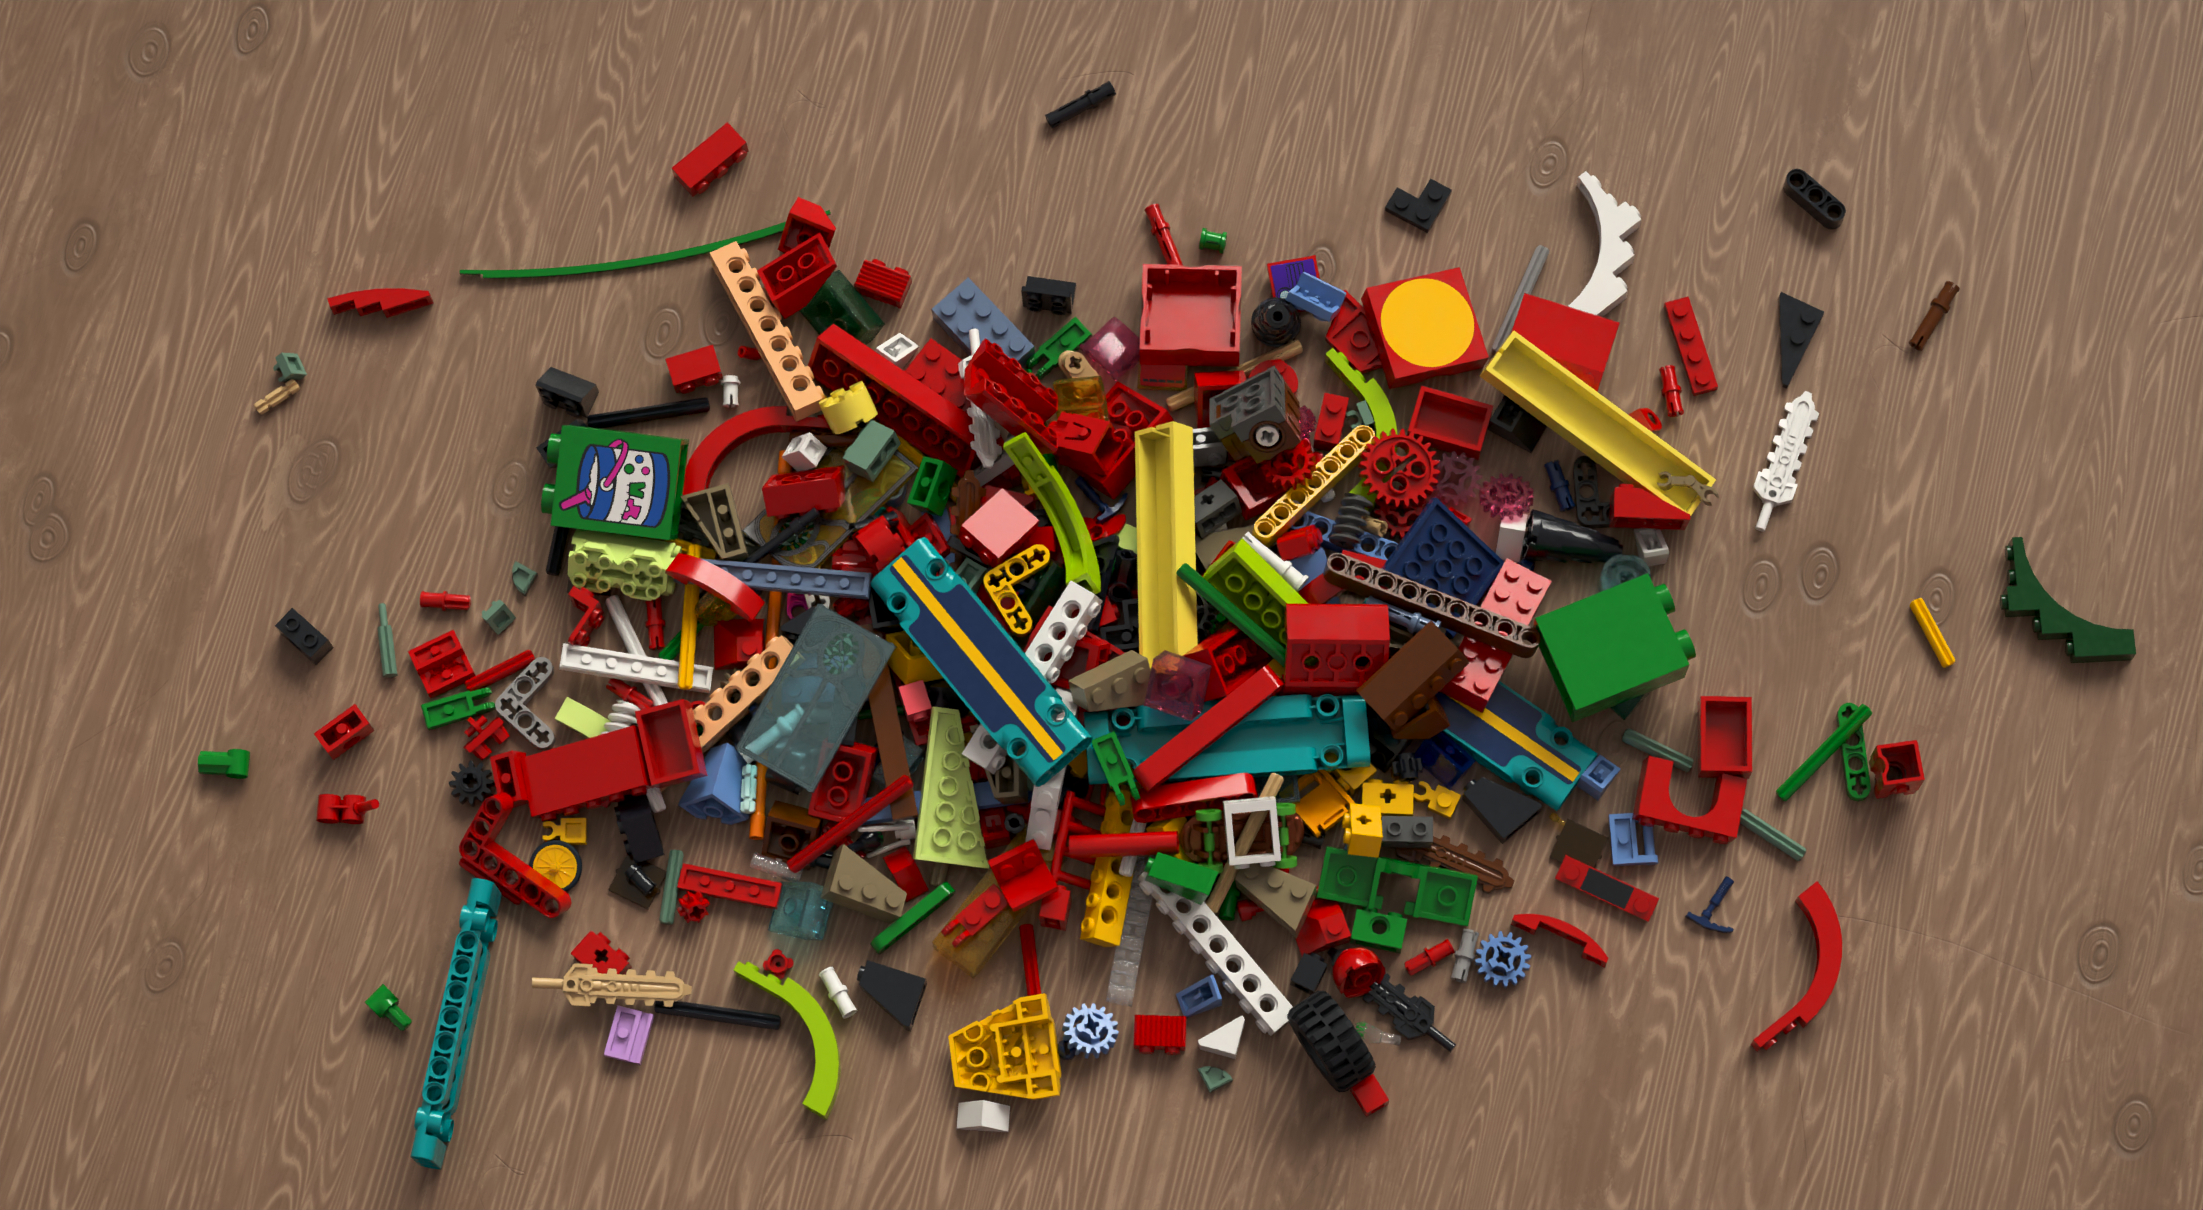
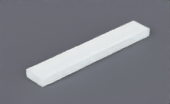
[559,643,713,693]

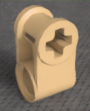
[1058,350,1103,398]

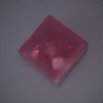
[1144,650,1212,721]

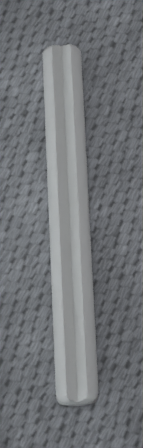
[1491,245,1549,354]

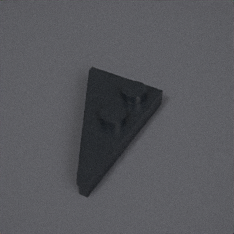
[1778,292,1824,389]
[1087,534,1120,633]
[946,536,1038,591]

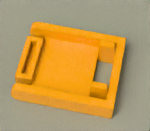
[1280,770,1356,838]

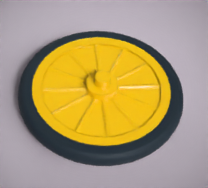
[529,840,582,892]

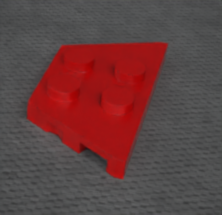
[1325,290,1383,374]

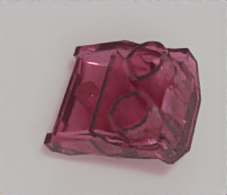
[1080,316,1140,382]

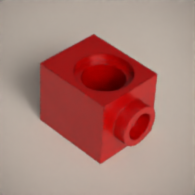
[1350,1074,1389,1117]

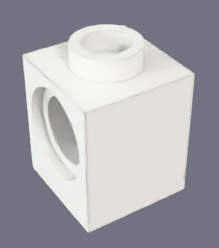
[782,432,827,471]

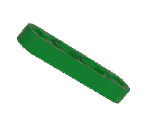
[1836,703,1871,802]
[870,882,956,954]

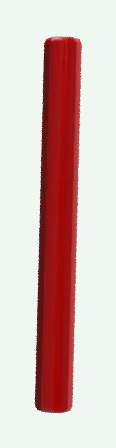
[787,775,914,873]

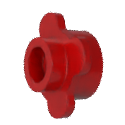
[763,949,794,980]

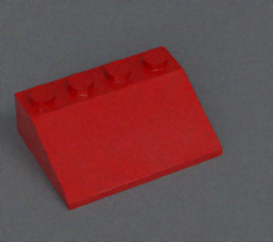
[1511,293,1620,392]
[1055,381,1175,500]

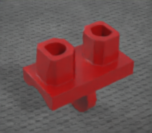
[463,716,509,760]

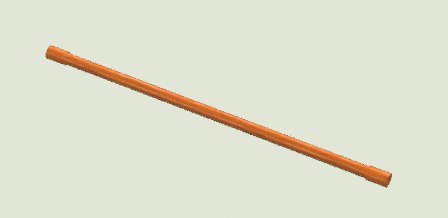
[749,450,793,840]

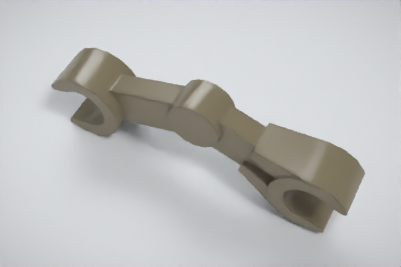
[1657,471,1719,506]

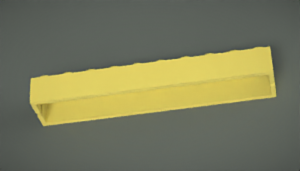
[1480,331,1716,516]
[1135,421,1198,680]

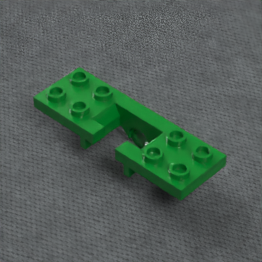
[1316,846,1478,926]

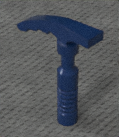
[1075,476,1128,525]
[1685,876,1734,933]

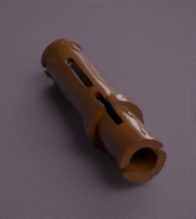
[1909,281,1960,351]
[789,429,860,447]

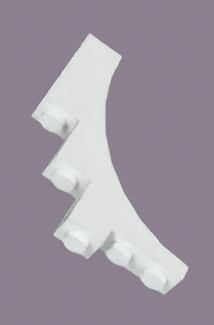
[1569,171,1641,317]
[1026,686,1080,850]

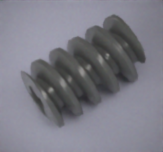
[1329,493,1373,550]

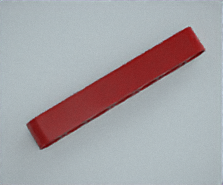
[1132,665,1285,793]

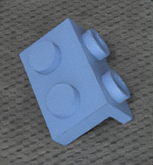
[1286,272,1346,322]

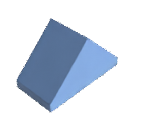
[1577,755,1620,801]
[1176,975,1222,1018]

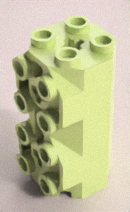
[568,529,682,601]

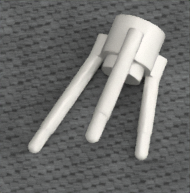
[858,819,916,858]

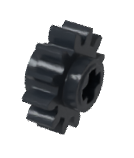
[449,760,495,807]

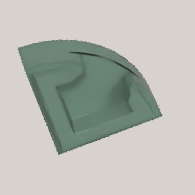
[512,561,538,596]
[1198,1066,1233,1093]

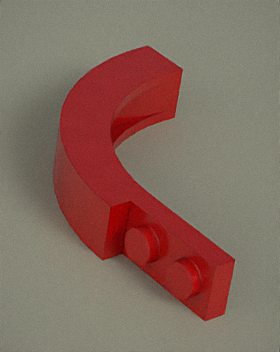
[683,406,832,495]
[1751,881,1842,1052]

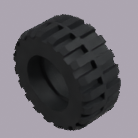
[1287,991,1376,1092]

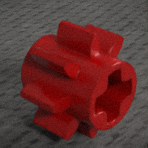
[677,891,710,923]

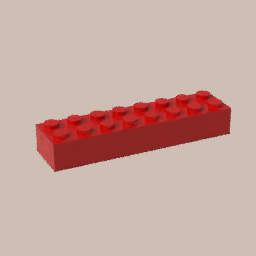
[808,323,982,478]

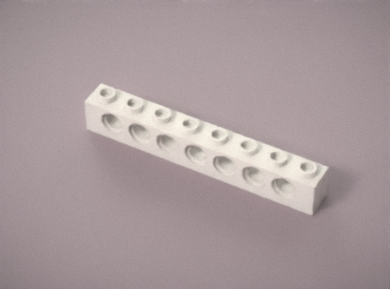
[962,581,1103,774]
[1138,872,1293,1036]

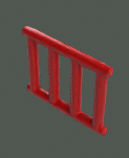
[1050,791,1123,895]

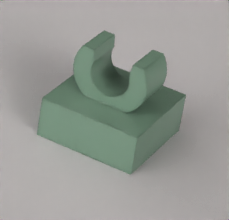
[273,352,307,382]
[1346,400,1375,431]
[481,599,516,635]

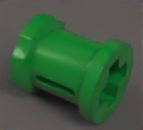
[1199,228,1227,254]

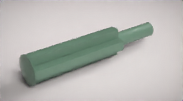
[377,603,398,678]

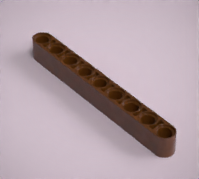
[1323,553,1541,658]

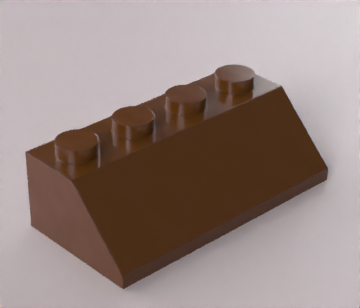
[1356,621,1470,732]

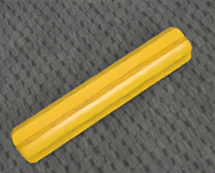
[1910,598,1955,668]

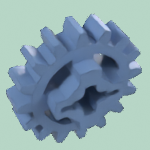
[1475,931,1531,988]
[1062,1003,1119,1059]

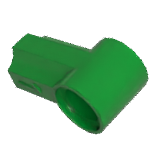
[198,749,250,779]

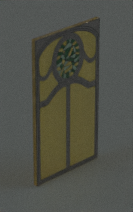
[742,421,919,568]

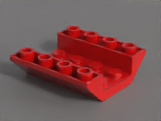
[964,338,1058,455]
[1280,604,1390,697]

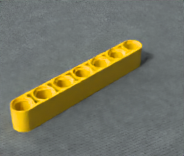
[1251,425,1375,548]

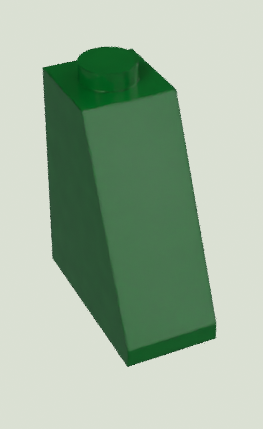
[1143,852,1218,905]

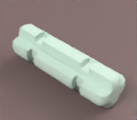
[740,764,757,814]

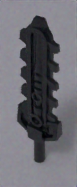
[1327,947,1456,1053]

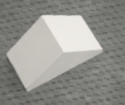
[875,333,919,369]
[1496,510,1527,563]
[1634,529,1669,568]
[1197,1016,1245,1059]
[957,1100,1010,1132]

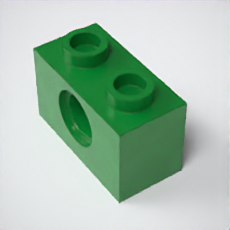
[907,456,958,517]
[1350,907,1407,954]

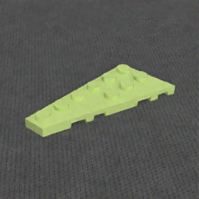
[913,707,989,869]

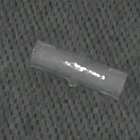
[750,852,803,885]

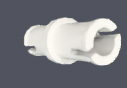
[819,967,858,1019]

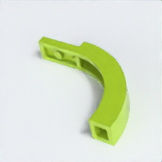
[1325,348,1398,512]
[1003,432,1101,594]
[733,961,841,1120]

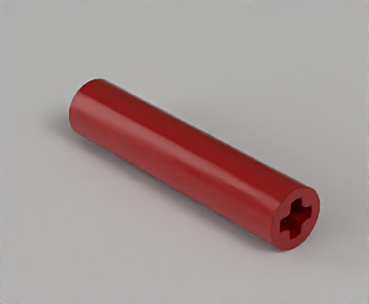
[1069,831,1179,859]

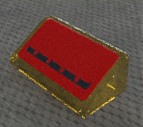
[1137,360,1188,391]

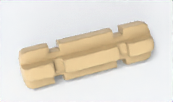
[254,379,300,415]

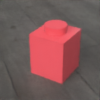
[898,680,932,722]

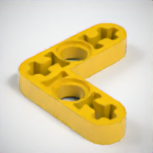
[983,544,1050,637]

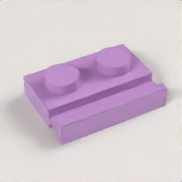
[604,1005,654,1065]

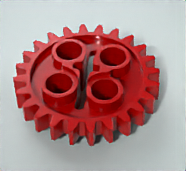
[1358,428,1440,510]

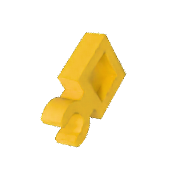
[1413,781,1461,819]
[543,818,587,845]

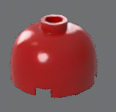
[1333,947,1385,998]

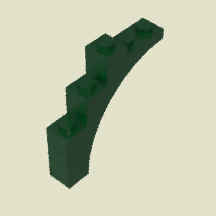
[2000,537,2136,663]

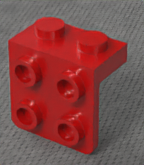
[568,586,605,647]

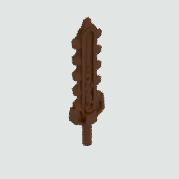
[949,470,986,584]
[1395,835,1515,893]

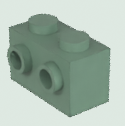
[843,419,901,482]

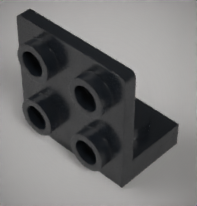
[1021,276,1076,315]

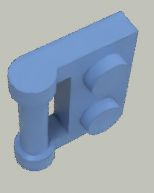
[1608,813,1659,866]

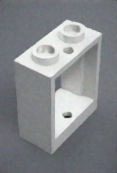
[1223,796,1281,869]

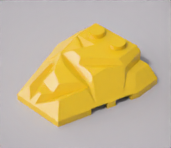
[948,993,1061,1100]

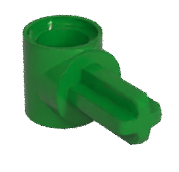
[365,984,412,1031]

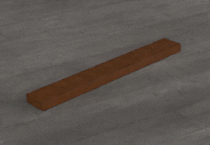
[858,623,918,822]

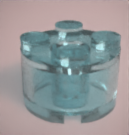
[1598,554,1651,592]

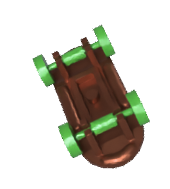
[1180,803,1304,874]

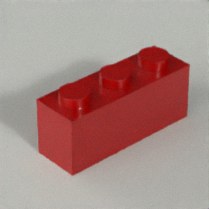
[672,122,749,197]

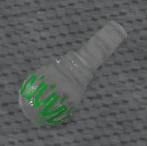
[1354,1022,1401,1046]

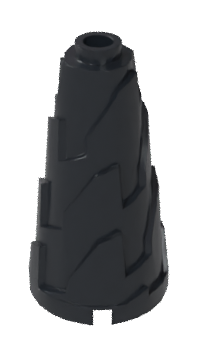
[1251,297,1301,347]
[1522,509,1623,563]

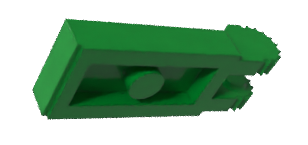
[1026,317,1092,379]
[421,687,496,731]
[1091,731,1140,807]

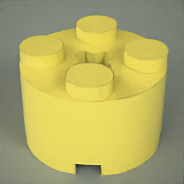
[819,381,878,434]

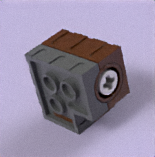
[1209,366,1301,464]

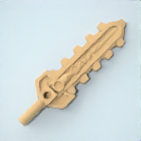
[532,963,692,1007]

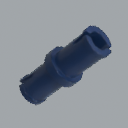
[1544,460,1576,512]

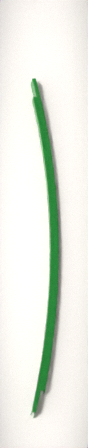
[460,210,831,279]

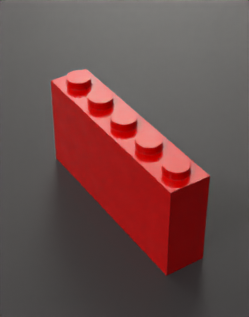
[520,726,654,822]

